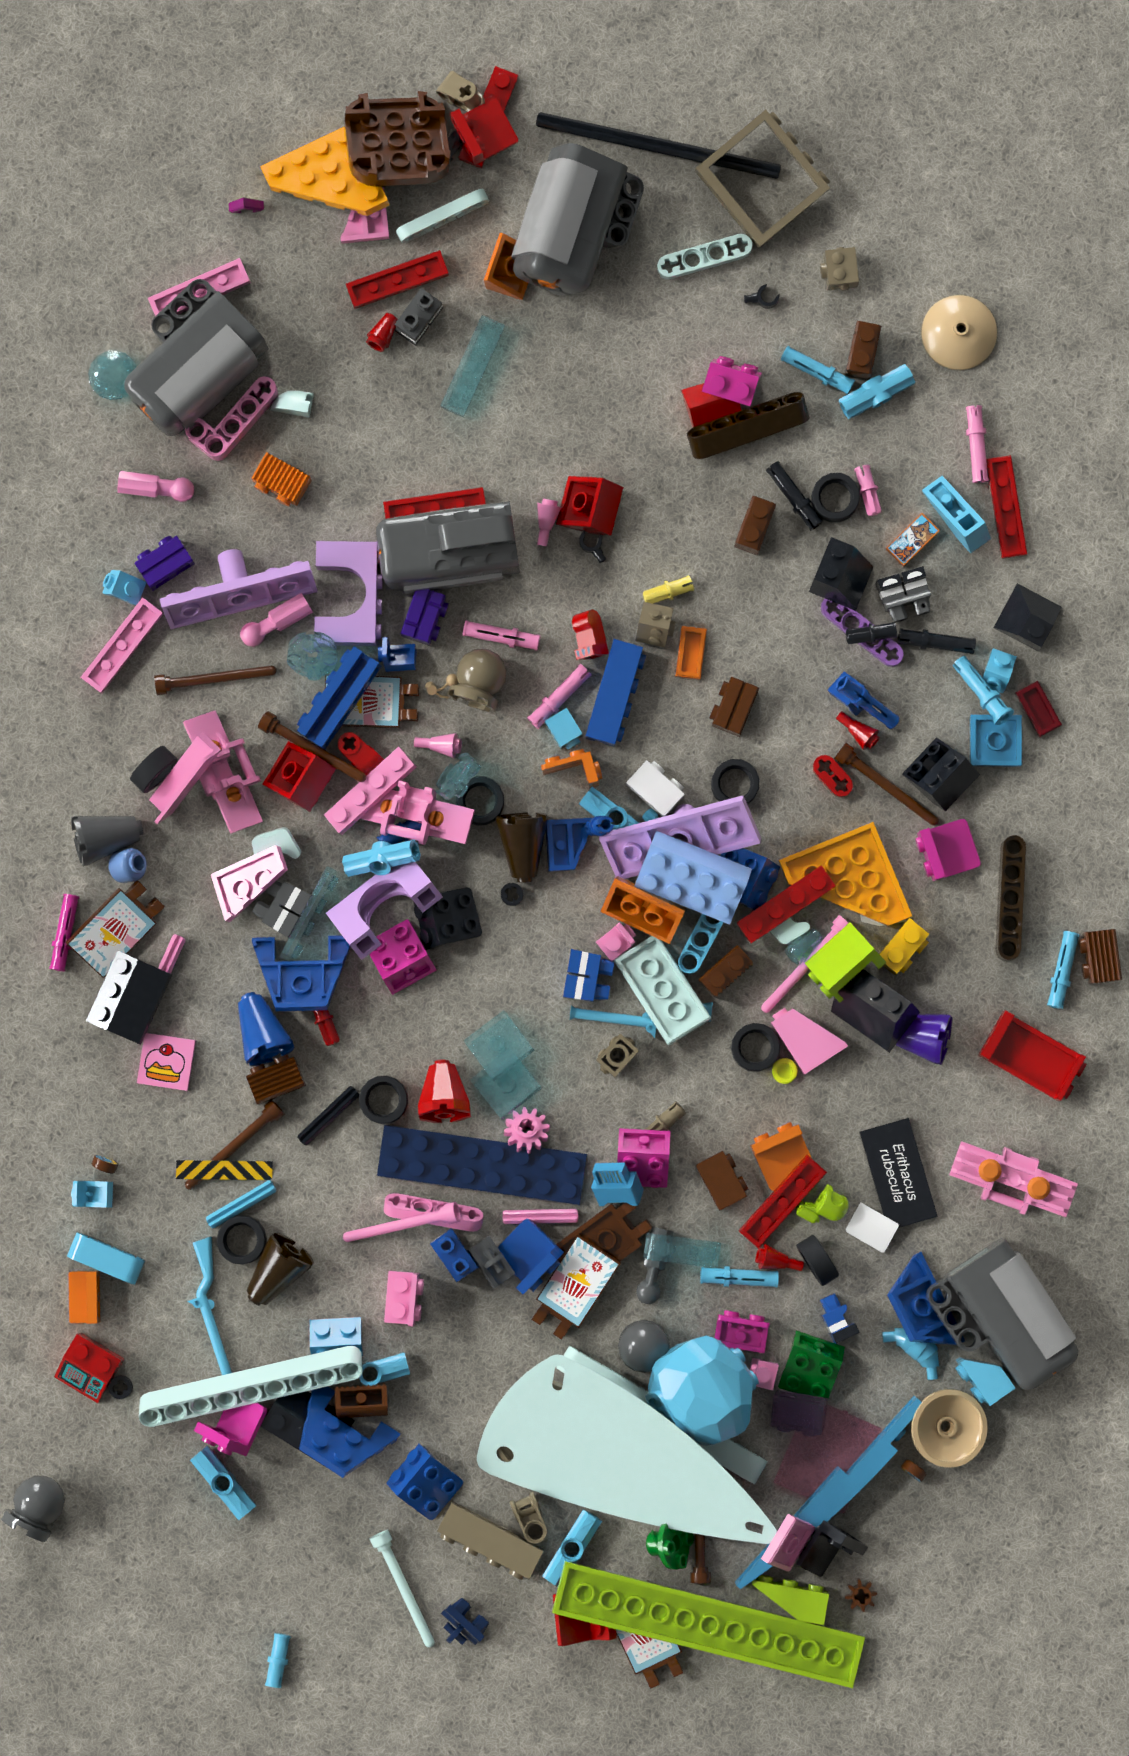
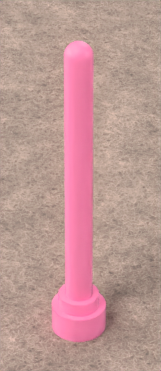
[761,915,848,1013]
[343,1202,461,1242]

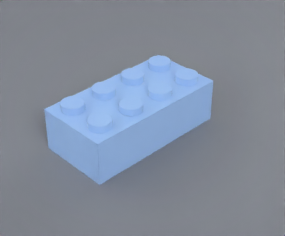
[634,831,752,925]

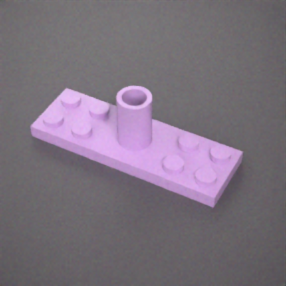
[160,549,318,629]
[599,795,761,879]

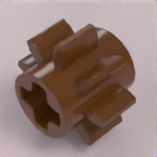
[844,1578,877,1612]

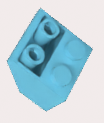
[955,1357,1015,1406]

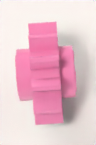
[504,1107,550,1154]

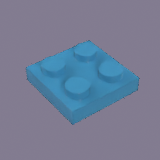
[970,715,1022,767]

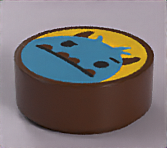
[91,1155,119,1174]
[900,1459,927,1482]

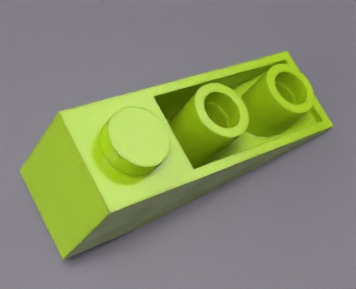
[751,1575,829,1625]

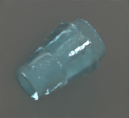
[785,928,823,964]

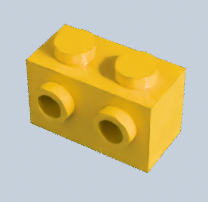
[879,918,929,975]

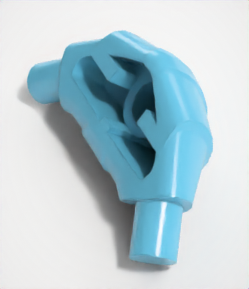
[882,1328,939,1380]

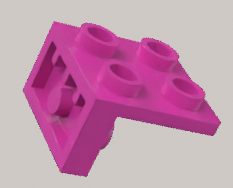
[369,919,436,995]
[617,1128,670,1188]

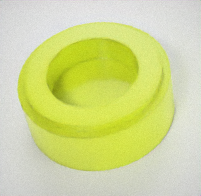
[772,1058,798,1084]

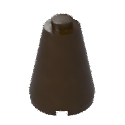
[496,812,547,883]
[247,1233,314,1306]

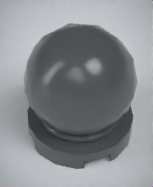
[618,1320,670,1373]
[1,1475,65,1542]

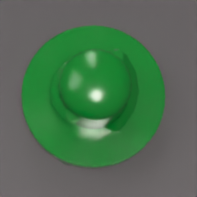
[646,1523,694,1570]

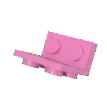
[384,1271,424,1327]

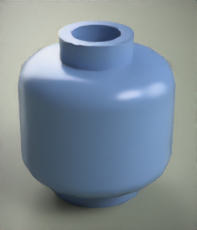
[109,848,147,883]

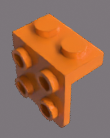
[541,749,603,789]
[750,1122,812,1191]

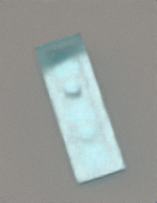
[643,1233,721,1268]

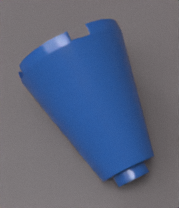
[238,992,295,1066]

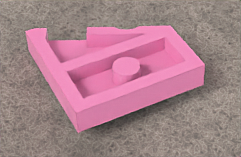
[340,187,389,244]

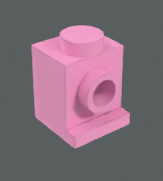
[749,1357,779,1390]

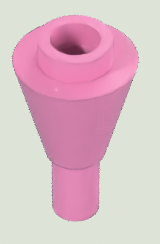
[537,499,562,546]
[414,733,462,758]

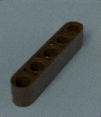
[687,392,810,459]
[995,835,1026,961]

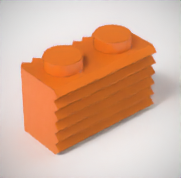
[251,452,312,507]

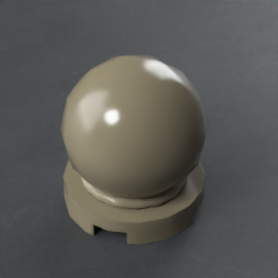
[447,649,506,712]

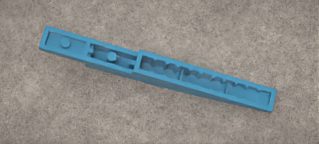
[735,1396,922,1589]

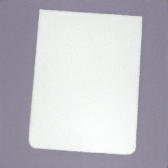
[846,1202,899,1253]

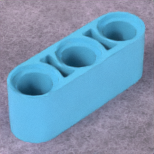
[678,914,723,974]
[67,1232,145,1285]

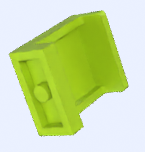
[805,922,886,1003]

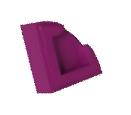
[229,197,264,213]

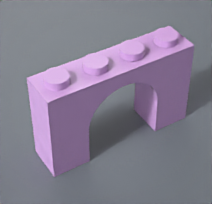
[314,541,383,646]
[326,862,443,960]

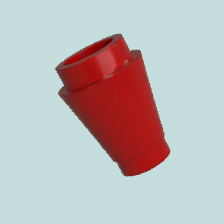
[366,313,398,352]

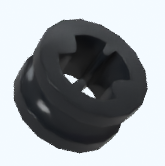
[501,883,524,906]
[108,1375,133,1399]

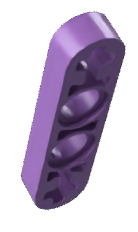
[821,599,903,667]

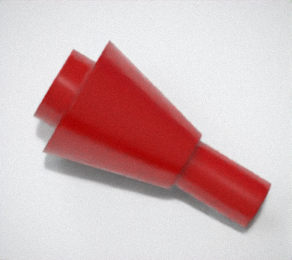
[836,711,880,750]
[755,1244,804,1271]

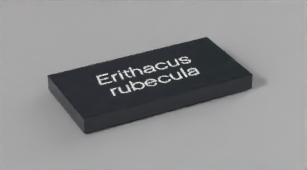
[859,1118,938,1228]

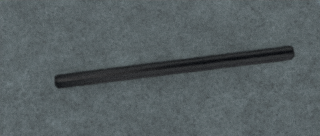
[536,112,781,179]

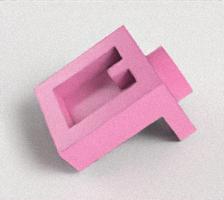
[596,922,636,962]

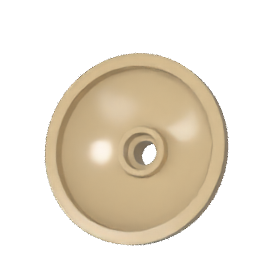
[921,295,997,370]
[911,1389,988,1468]

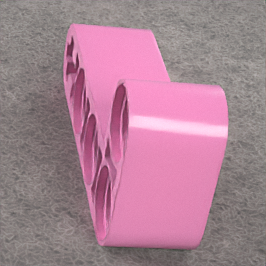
[185,376,278,461]

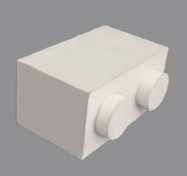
[626,760,685,817]

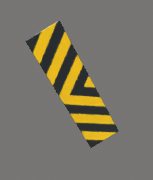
[176,1160,273,1180]

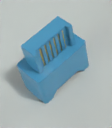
[591,1163,644,1206]

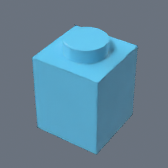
[545,708,583,750]

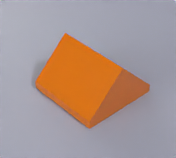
[484,233,528,300]

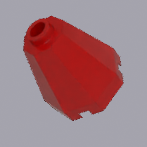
[418,1059,471,1123]

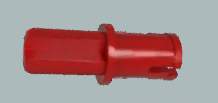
[312,1010,340,1046]

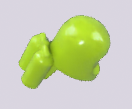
[795,1184,849,1223]

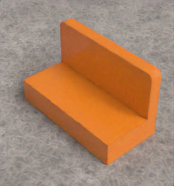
[68,1271,100,1324]

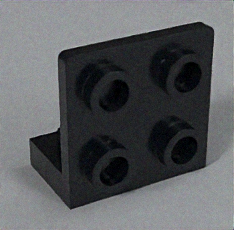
[796,1520,868,1577]

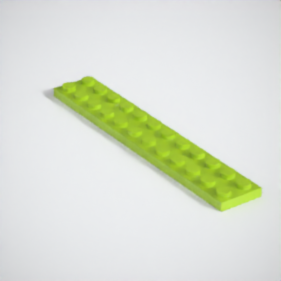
[552,1561,865,1688]

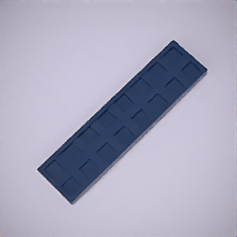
[377,1125,587,1205]

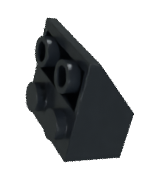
[902,737,980,812]

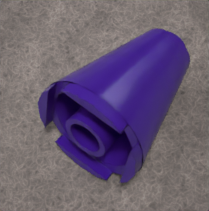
[896,1014,953,1065]

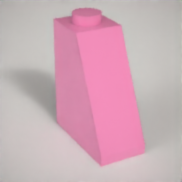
[770,1008,848,1075]

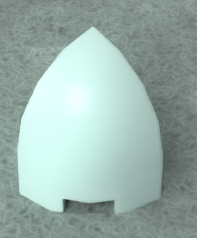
[270,391,314,418]

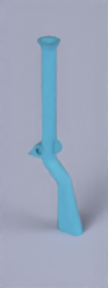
[570,1002,713,1038]
[187,1236,232,1375]

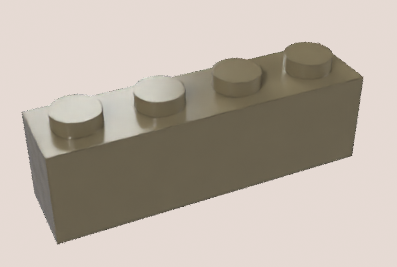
[437,1501,544,1580]

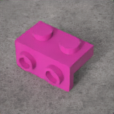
[714,1310,770,1353]

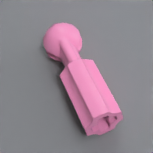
[117,471,194,502]
[240,593,313,647]

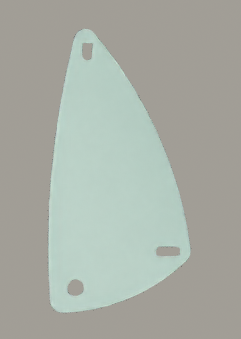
[477,1355,777,1544]

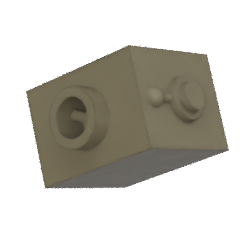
[820,247,859,291]
[635,602,676,648]
[596,1033,639,1078]

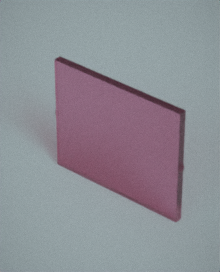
[773,1399,881,1514]

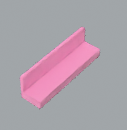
[149,732,221,824]

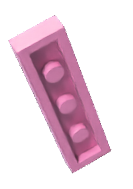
[148,258,251,316]
[80,597,163,694]
[324,747,417,835]

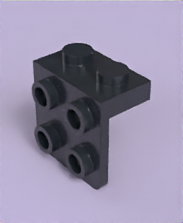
[413,887,482,950]

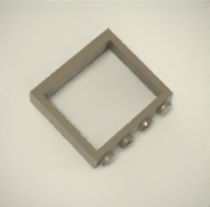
[695,109,830,249]

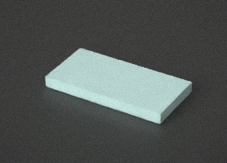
[614,936,711,1046]

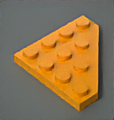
[260,127,390,216]
[779,822,912,926]

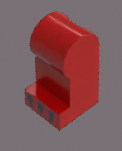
[572,609,609,660]

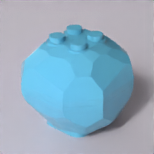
[645,1336,759,1446]

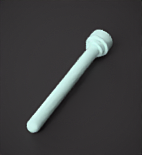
[369,1530,435,1648]

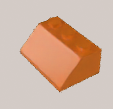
[600,876,686,944]

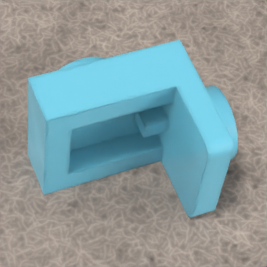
[103,570,146,605]
[982,648,1017,693]
[71,1181,113,1208]

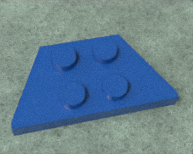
[887,1252,965,1345]

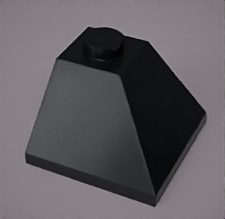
[993,583,1062,651]

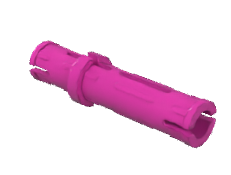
[49,894,79,972]

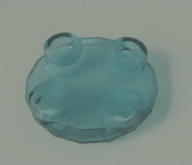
[88,350,137,400]

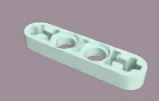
[396,189,490,243]
[657,234,752,279]

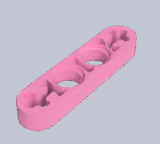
[383,1193,483,1232]

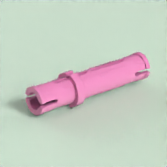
[966,405,989,483]
[463,620,540,651]
[527,664,592,729]

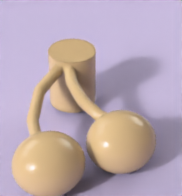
[425,674,459,699]

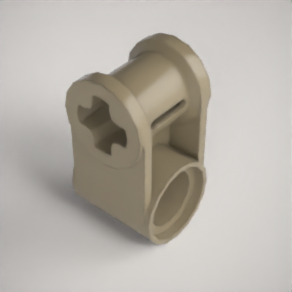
[436,71,485,112]
[509,1491,548,1544]

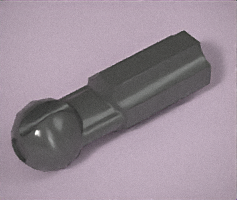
[636,1226,674,1304]

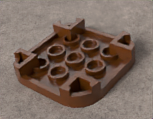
[344,91,451,186]

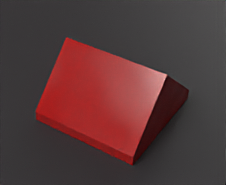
[681,383,741,427]

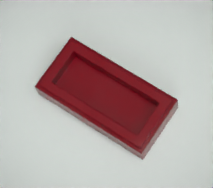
[1015,681,1062,738]

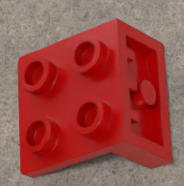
[450,98,519,165]
[553,1594,617,1646]

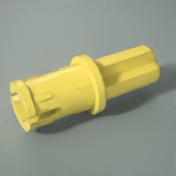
[643,575,694,604]

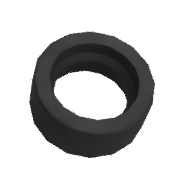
[811,473,860,523]
[130,746,178,793]
[711,759,760,805]
[456,776,504,825]
[731,1023,780,1072]
[359,1076,408,1124]
[217,1216,267,1265]
[796,1235,839,1286]

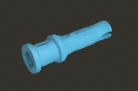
[953,656,1014,725]

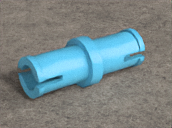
[265,1633,291,1688]

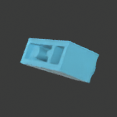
[922,476,991,553]

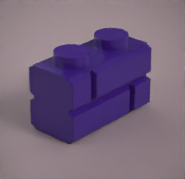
[134,536,195,591]
[400,589,449,646]

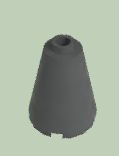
[71,816,144,866]

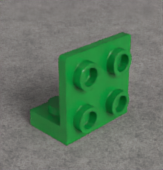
[778,1330,845,1404]

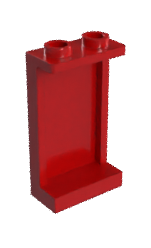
[978,1010,1087,1101]

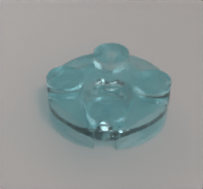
[287,631,338,681]
[436,753,481,800]

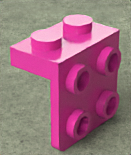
[702,356,762,406]
[915,819,980,882]
[194,1403,267,1456]

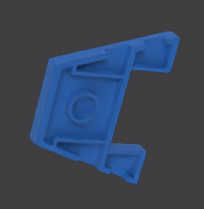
[252,935,351,1012]
[299,1386,400,1478]

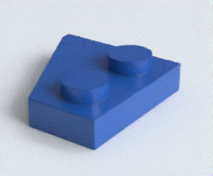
[545,818,592,872]

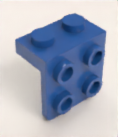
[720,848,780,910]
[497,1218,564,1294]
[386,1444,463,1520]

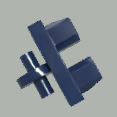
[440,1598,489,1645]

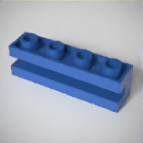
[585,639,646,747]
[297,646,382,750]

